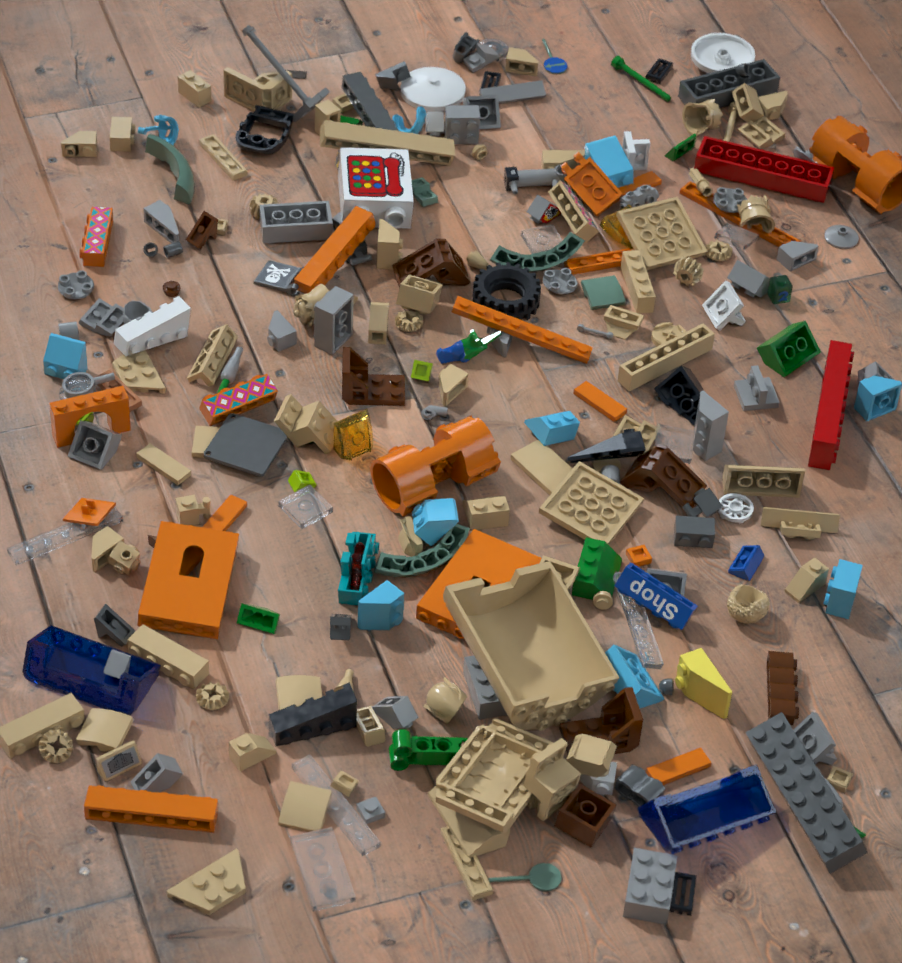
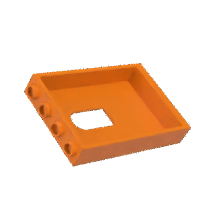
[138,521,239,639]
[416,529,542,640]

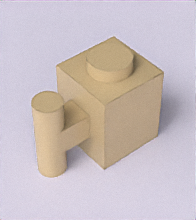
[175,495,211,526]

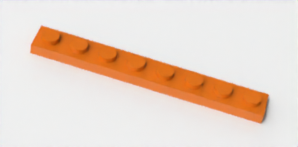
[452,296,593,364]

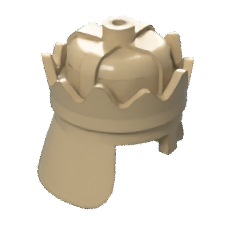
[682,99,723,136]
[737,195,775,233]
[293,284,329,327]

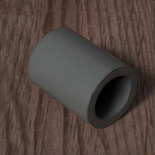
[163,241,183,258]

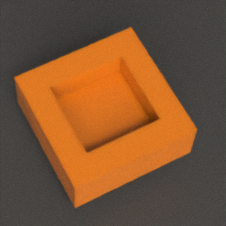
[626,545,652,567]

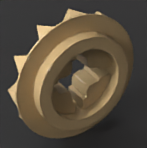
[705,240,733,261]
[395,309,423,332]
[196,681,229,710]
[39,729,73,763]

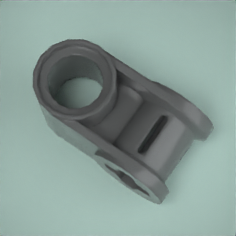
[452,32,480,63]

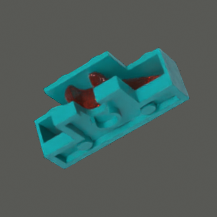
[338,532,380,605]

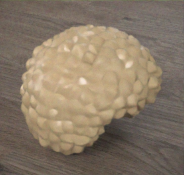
[727,584,770,624]

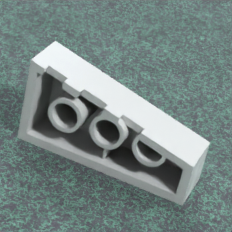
[114,296,191,356]

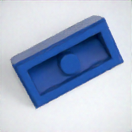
[728,545,764,581]

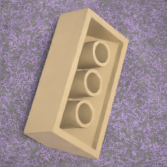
[722,465,805,498]
[428,786,511,858]

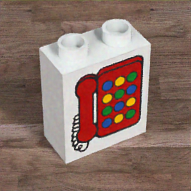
[338,147,414,229]

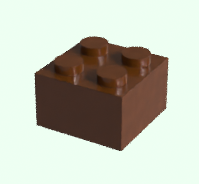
[554,784,617,848]

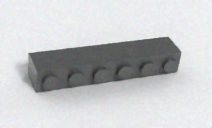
[341,71,401,132]

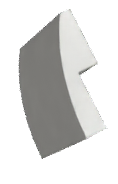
[79,298,123,336]

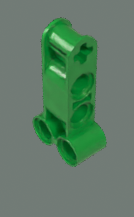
[388,729,468,771]

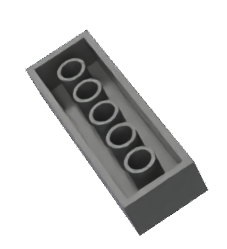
[678,59,781,108]

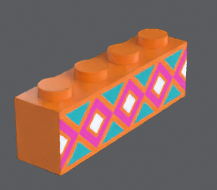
[80,207,113,267]
[199,374,278,426]

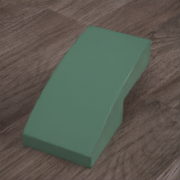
[411,177,438,207]

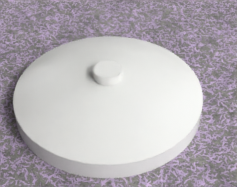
[691,33,755,73]
[400,67,466,112]

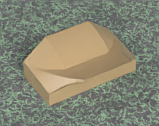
[604,305,644,340]
[398,516,423,557]

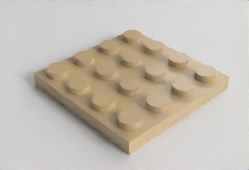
[616,197,707,270]
[538,461,644,545]

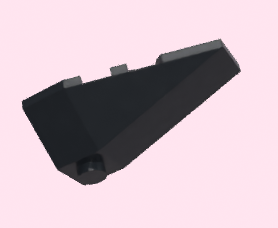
[654,365,704,426]
[565,429,646,464]

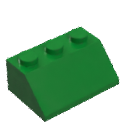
[757,320,821,377]
[572,537,622,600]

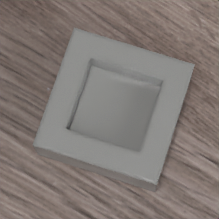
[356,797,385,825]

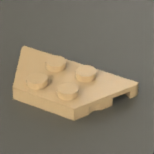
[112,350,166,394]
[166,849,246,915]

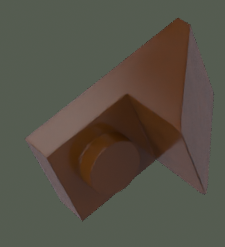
[185,211,218,250]

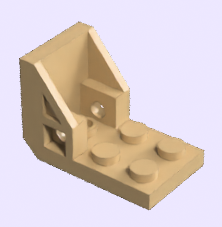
[223,67,292,112]

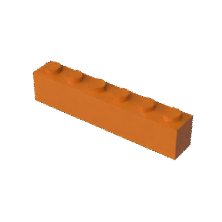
[294,206,376,294]
[84,785,218,833]

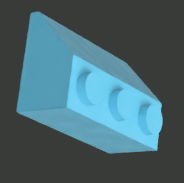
[605,645,665,708]

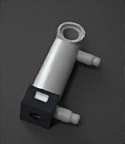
[504,165,568,194]

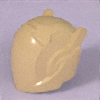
[424,677,467,724]

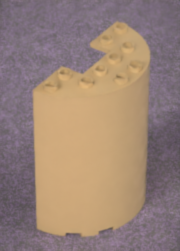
[443,561,619,731]

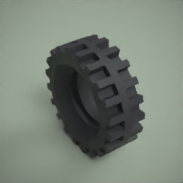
[472,262,541,320]

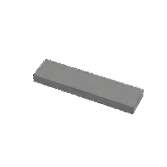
[479,80,546,104]

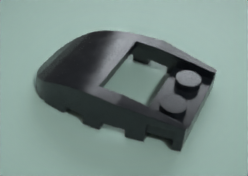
[235,105,294,154]

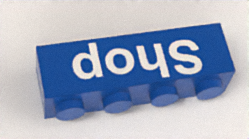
[614,563,698,630]

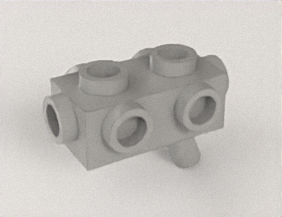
[620,185,659,210]

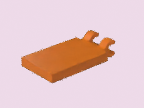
[560,152,623,217]

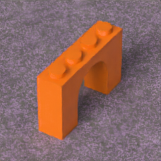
[49,386,131,448]

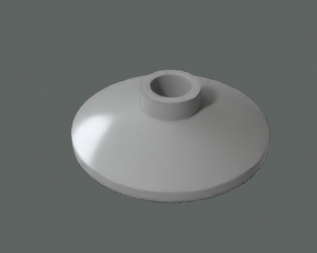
[824,225,859,249]

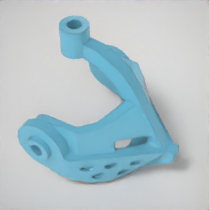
[392,106,426,134]
[138,115,179,145]

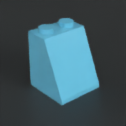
[585,135,633,188]

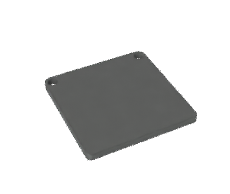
[204,413,288,477]

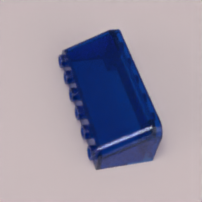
[22,625,161,716]
[637,764,777,855]

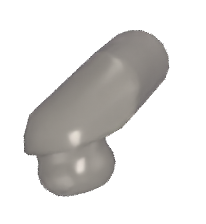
[421,405,448,420]

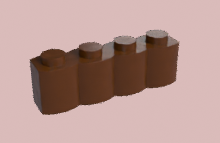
[766,651,799,725]

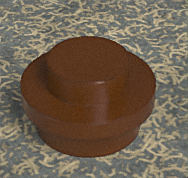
[163,281,181,297]

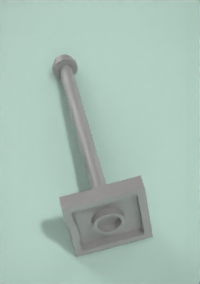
[242,25,330,122]

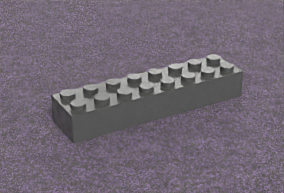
[745,712,868,874]

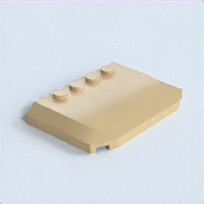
[435,718,551,832]

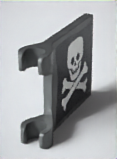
[254,260,304,297]

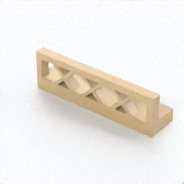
[187,324,238,387]

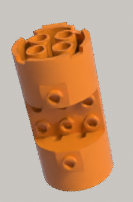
[809,116,902,215]
[370,415,501,517]

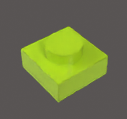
[411,360,433,381]

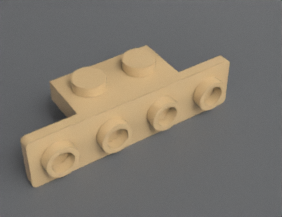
[761,507,840,540]

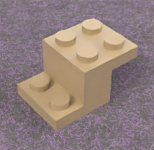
[274,394,342,454]
[523,738,581,821]

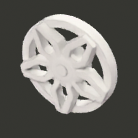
[718,493,754,524]

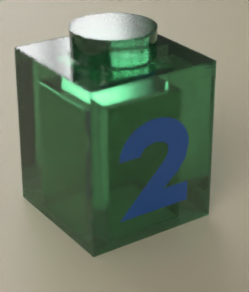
[767,275,793,305]

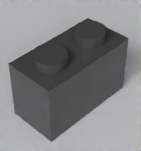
[674,516,715,548]

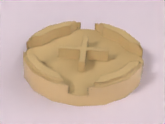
[651,322,686,347]

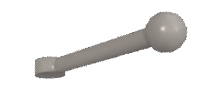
[577,324,613,339]

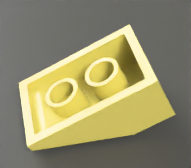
[675,648,732,719]

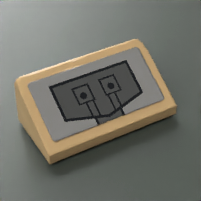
[96,740,142,781]

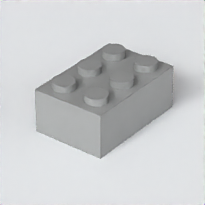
[313,286,354,355]
[623,848,678,925]

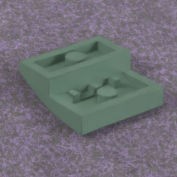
[581,275,626,310]

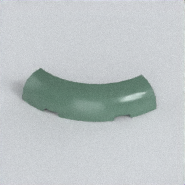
[145,134,195,205]
[489,232,584,272]
[374,524,470,577]

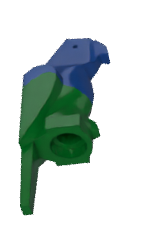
[436,329,502,364]

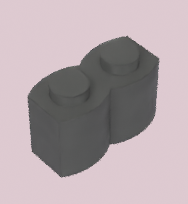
[615,765,666,812]

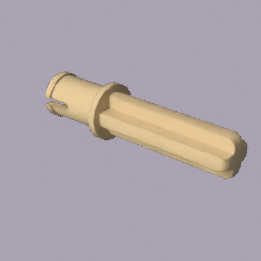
[689,168,713,197]

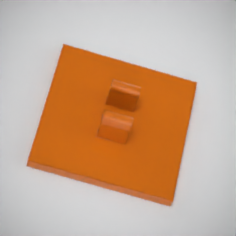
[63,498,116,526]

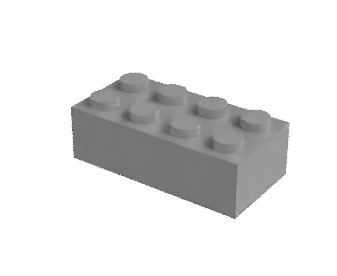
[260,201,333,243]

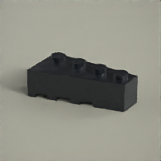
[269,682,357,746]

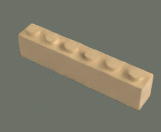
[618,324,715,392]

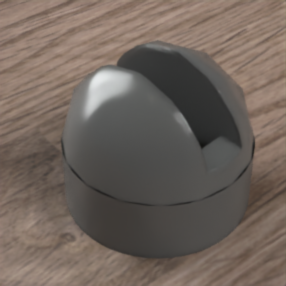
[736,63,749,77]
[143,242,158,257]
[659,679,674,695]

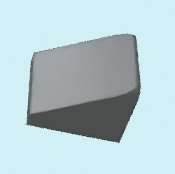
[104,650,131,679]

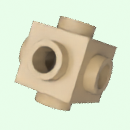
[108,541,141,575]

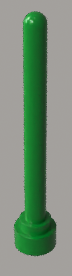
[611,55,672,102]

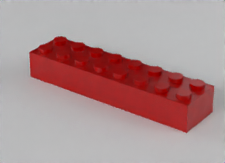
[694,136,835,203]
[808,340,854,471]

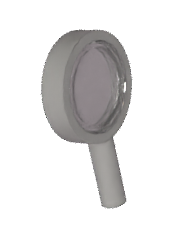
[62,372,116,398]

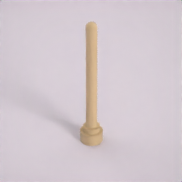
[724,102,739,142]

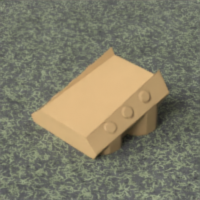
[566,734,617,778]

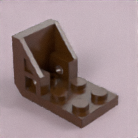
[392,239,471,288]
[342,347,405,406]
[620,444,707,508]
[559,687,643,755]

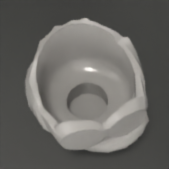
[122,301,153,325]

